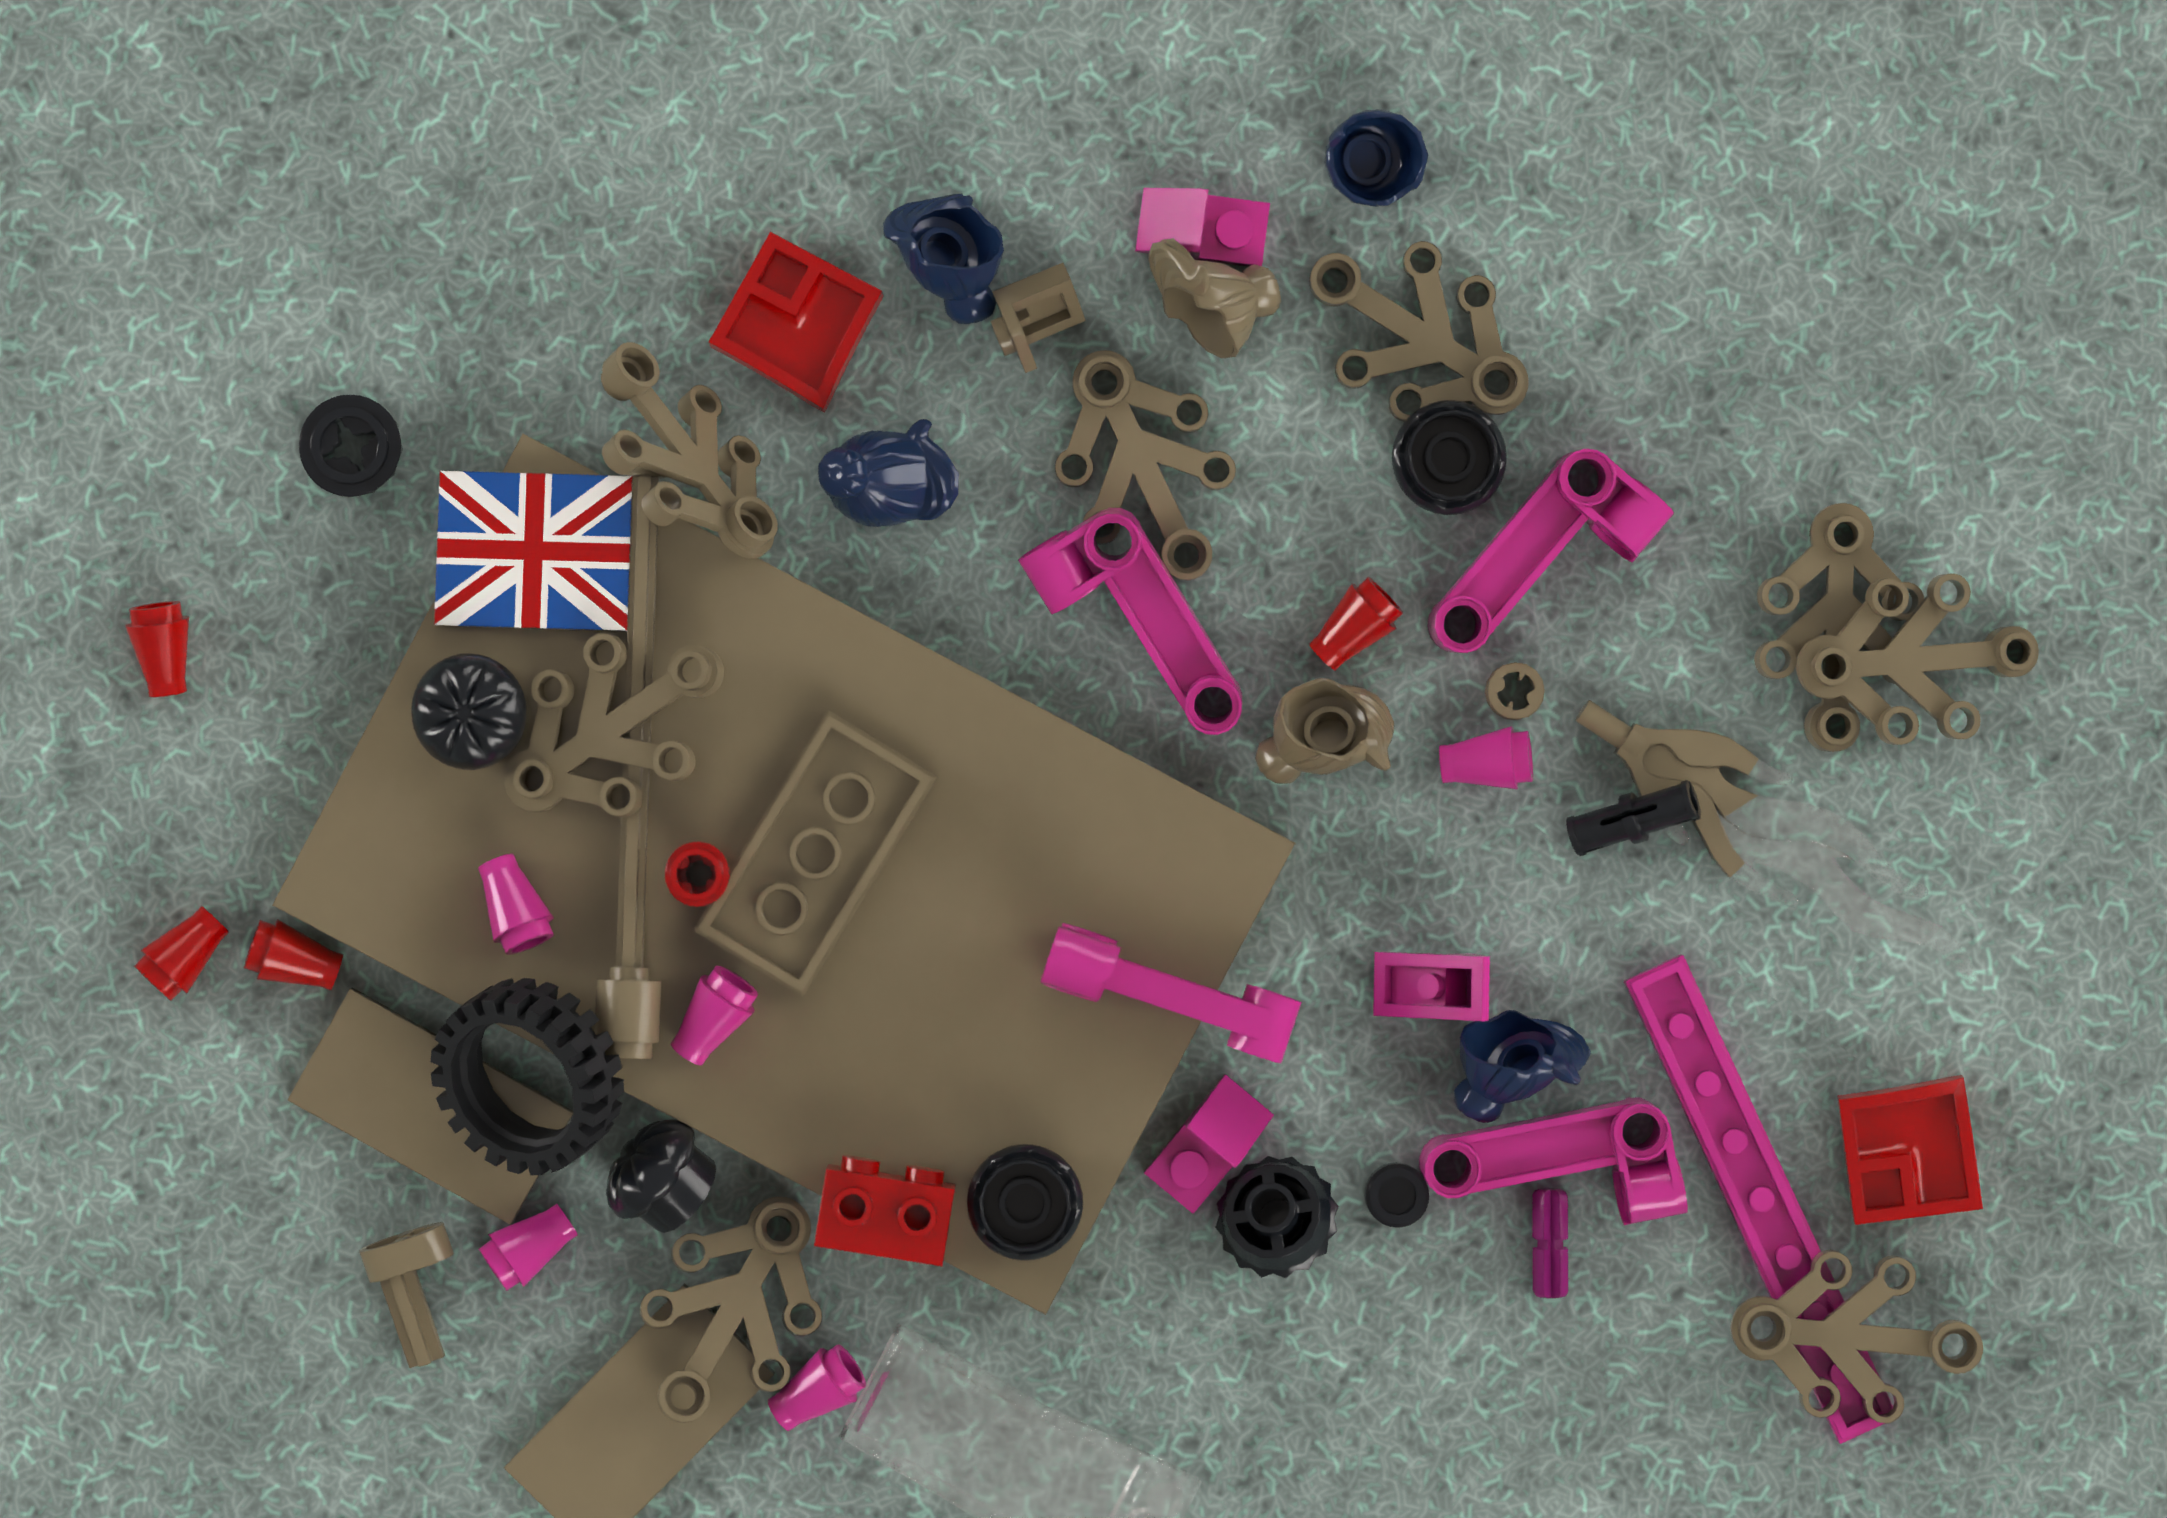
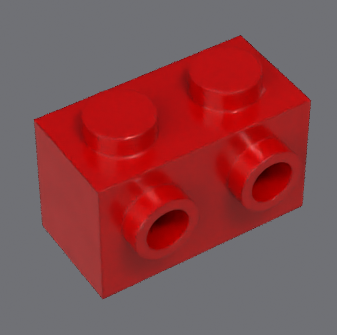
[814,1155,956,1266]

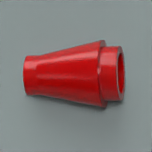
[1309,577,1403,671]
[125,601,189,697]
[665,841,730,907]
[134,906,229,1001]
[243,919,344,990]

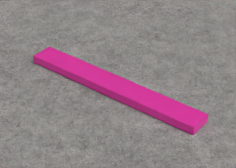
[1624,954,1893,1444]

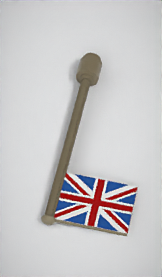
[434,467,666,1059]

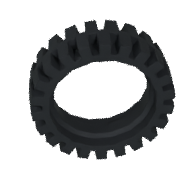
[430,978,624,1176]

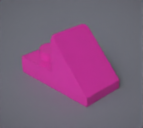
[1135,188,1270,267]
[1373,952,1490,1021]
[1144,1074,1274,1214]

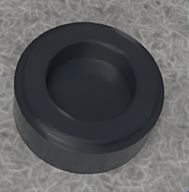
[1364,1162,1429,1228]

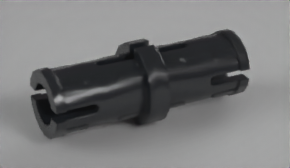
[1566,780,1701,856]

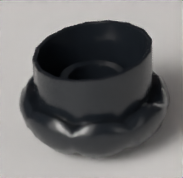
[1392,400,1507,515]
[411,653,527,770]
[606,1119,717,1233]
[967,1144,1083,1261]

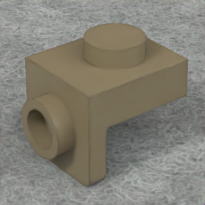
[990,263,1086,373]

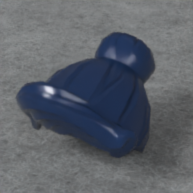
[883,194,1004,324]
[818,419,959,527]
[1454,1010,1591,1123]

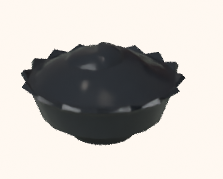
[1215,1156,1339,1278]

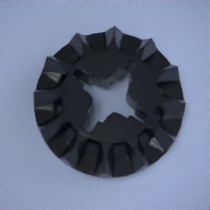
[299,395,403,497]

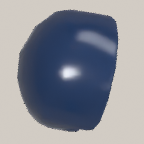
[1324,109,1428,207]

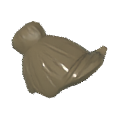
[1148,238,1281,358]
[1255,678,1394,784]

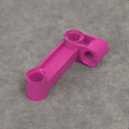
[1427,449,1674,653]
[1018,508,1242,735]
[1040,923,1302,1064]
[1419,1097,1688,1225]

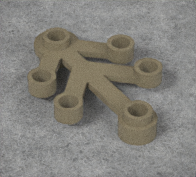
[1309,241,1529,422]
[601,342,778,559]
[1055,350,1236,581]
[1754,503,1924,752]
[1796,573,2039,745]
[504,633,724,817]
[639,1197,822,1423]
[1730,1250,1983,1424]

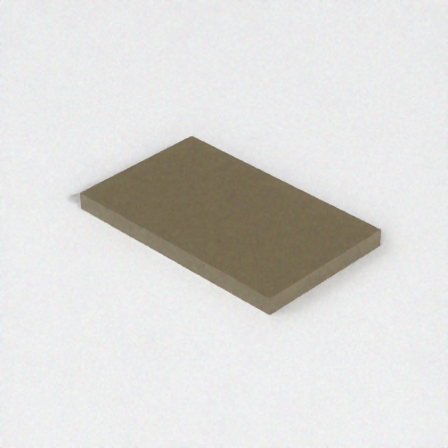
[272,434,1295,1315]

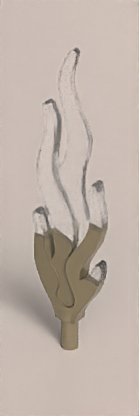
[1575,700,1977,982]

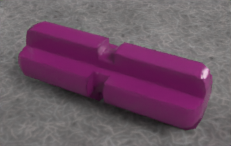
[1532,1188,1568,1298]

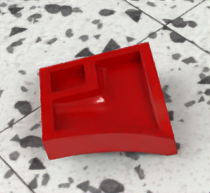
[708,232,884,413]
[1837,1075,1983,1225]

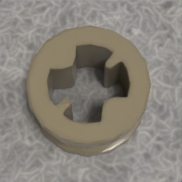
[1485,662,1545,720]

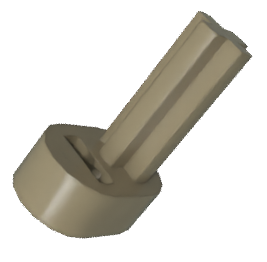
[359,1222,454,1368]

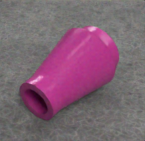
[1439,726,1533,789]
[478,854,554,955]
[670,966,758,1066]
[478,1204,578,1291]
[768,1345,866,1431]

